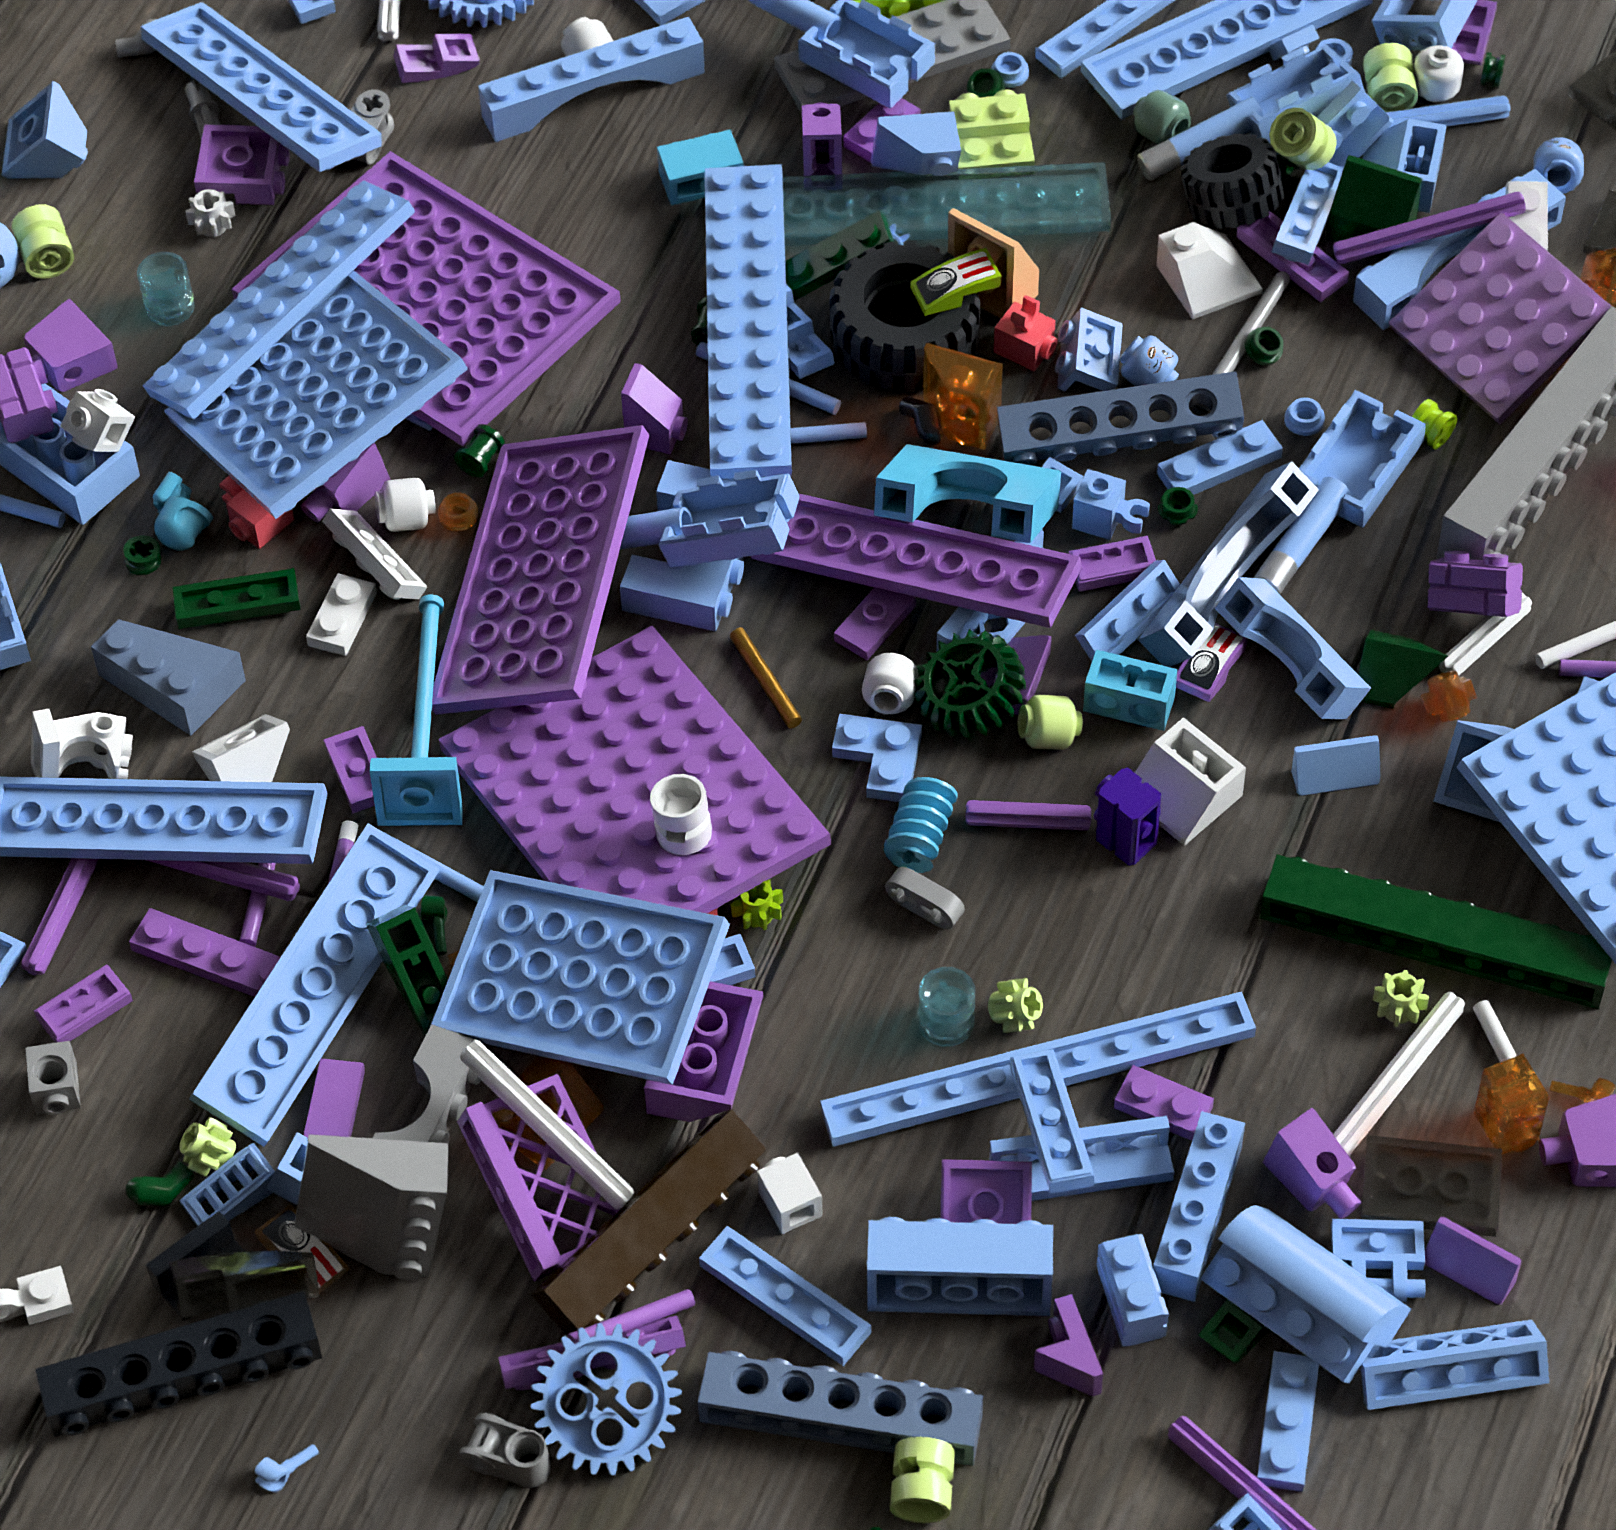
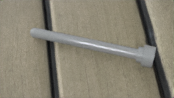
[1196,271,1290,411]

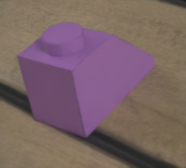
[621,363,688,454]

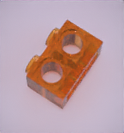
[1474,1053,1550,1156]

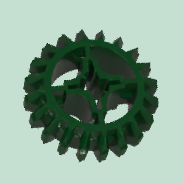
[914,629,1027,740]

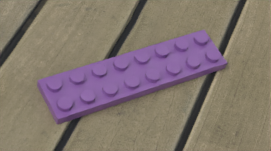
[751,493,1082,628]

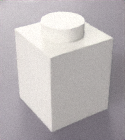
[757,1153,822,1234]

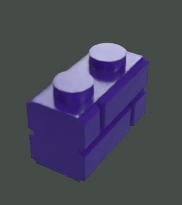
[1093,767,1162,866]

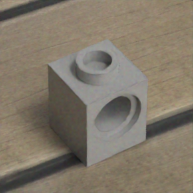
[26,1041,81,1115]

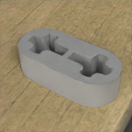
[885,867,965,929]

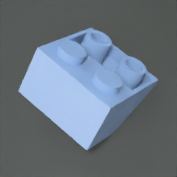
[1362,119,1447,213]

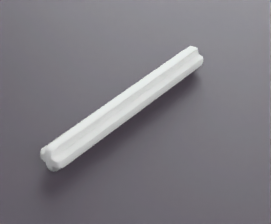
[1333,992,1465,1156]
[460,1040,634,1209]

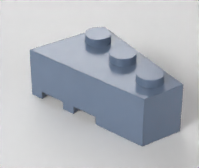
[91,619,246,736]

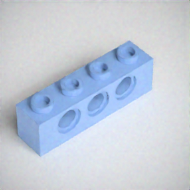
[1153,1111,1245,1302]

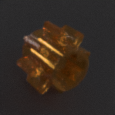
[1421,671,1477,722]

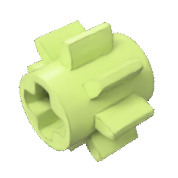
[1373,970,1429,1027]
[988,978,1043,1033]
[180,1117,236,1177]

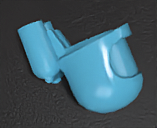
[153,472,213,551]

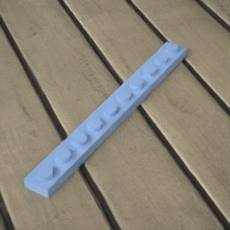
[820,992,1256,1147]

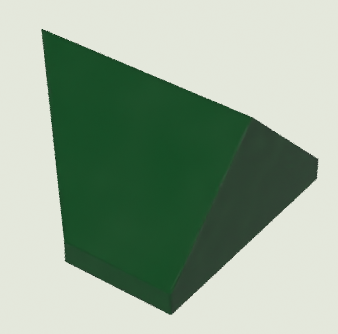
[1358,630,1448,709]

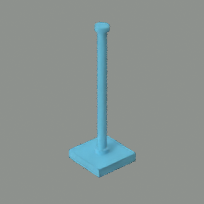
[370,594,463,826]

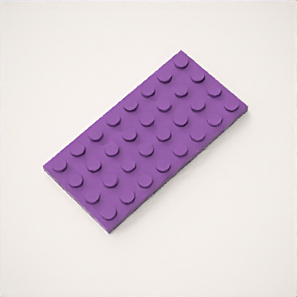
[432,425,649,715]

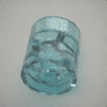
[137,252,195,326]
[919,967,975,1046]

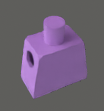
[802,102,843,193]
[24,299,118,392]
[300,442,391,523]
[1539,1094,1616,1187]
[1263,1107,1361,1219]

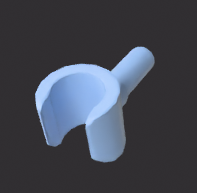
[255,1444,319,1492]

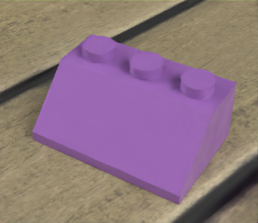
[644,981,763,1122]

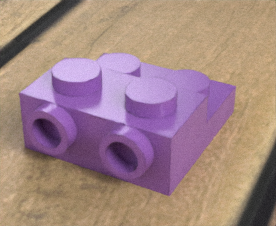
[194,124,290,205]

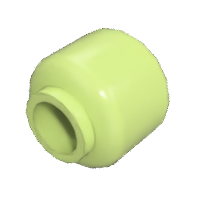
[1017,695,1083,750]

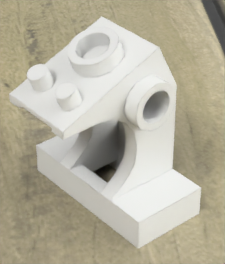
[31,709,133,779]

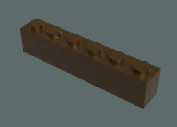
[531,1109,767,1335]

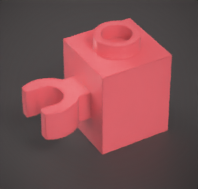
[994,295,1058,372]
[219,476,294,549]

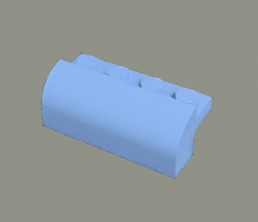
[1200,1205,1411,1383]

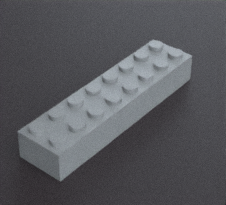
[1436,306,1616,560]

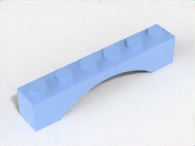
[478,17,705,142]
[1353,169,1566,330]

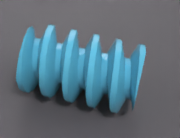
[884,777,958,873]

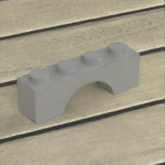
[373,1024,481,1143]

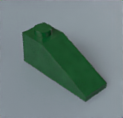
[365,905,448,1037]

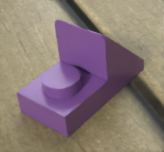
[1034,1294,1103,1396]

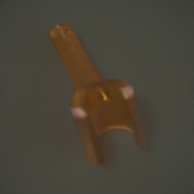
[1550,1078,1616,1103]

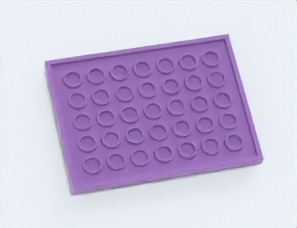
[232,151,621,446]
[439,626,831,914]

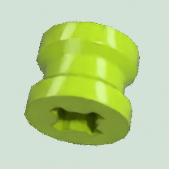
[1412,399,1457,450]

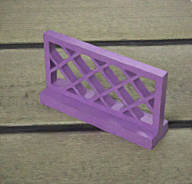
[457,1074,619,1282]

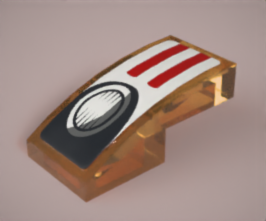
[254,1204,350,1300]

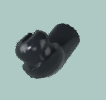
[899,396,944,446]

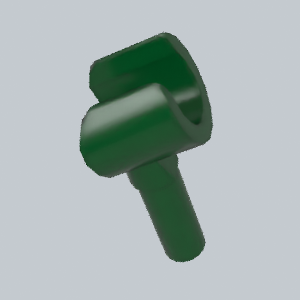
[421,895,448,955]

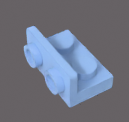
[1317,81,1393,168]
[1055,308,1122,391]

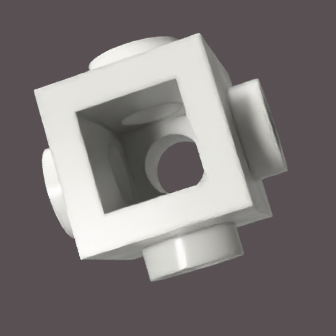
[60,389,135,452]

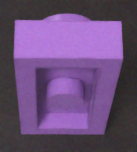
[843,98,920,163]
[324,726,377,813]
[1114,1065,1214,1141]

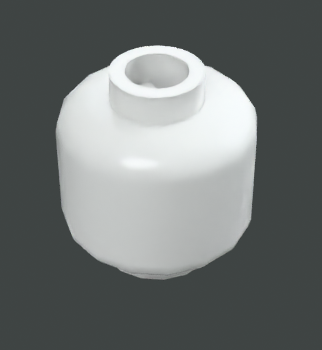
[561,18,613,57]
[1413,45,1464,102]
[375,478,436,532]
[862,653,919,714]

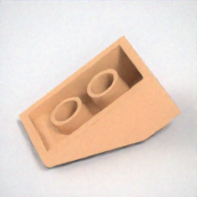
[948,208,1039,318]

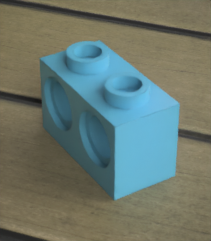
[1083,650,1177,731]

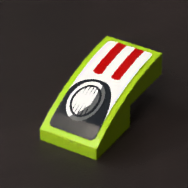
[910,248,1001,316]

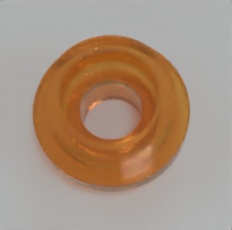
[438,492,479,531]

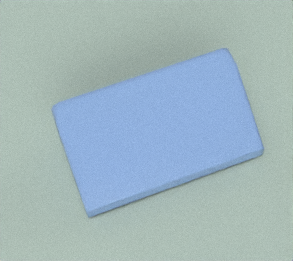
[1291,735,1381,796]

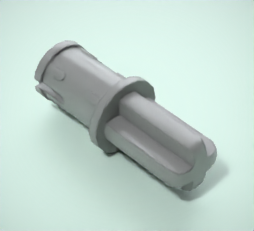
[185,80,220,140]

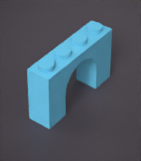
[874,444,1061,543]

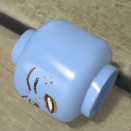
[1534,137,1584,194]
[1119,335,1179,386]

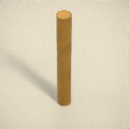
[730,628,802,729]

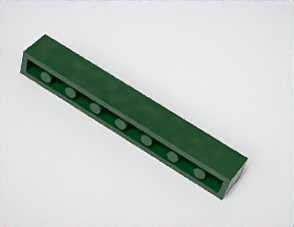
[1260,854,1612,1009]

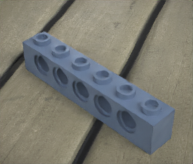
[997,371,1244,466]
[698,1351,983,1466]

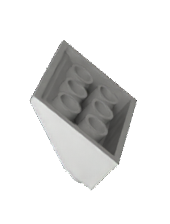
[295,1134,448,1280]

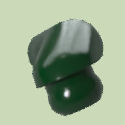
[125,1162,194,1207]

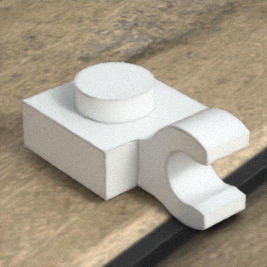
[0,1266,74,1325]

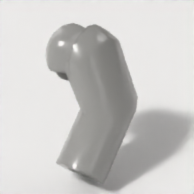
[116,19,157,58]

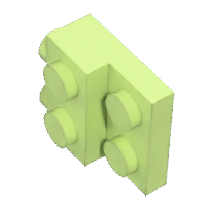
[949,90,1035,178]

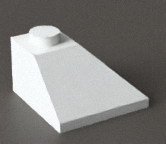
[1156,222,1262,320]
[192,714,290,782]

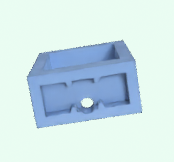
[1372,0,1477,50]

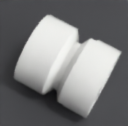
[650,774,712,855]

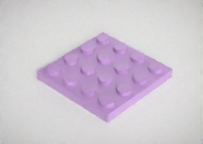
[1388,212,1611,424]

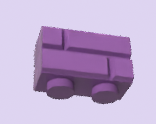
[0,347,58,443]
[1428,551,1523,617]

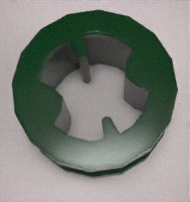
[1480,52,1506,89]
[123,535,161,575]

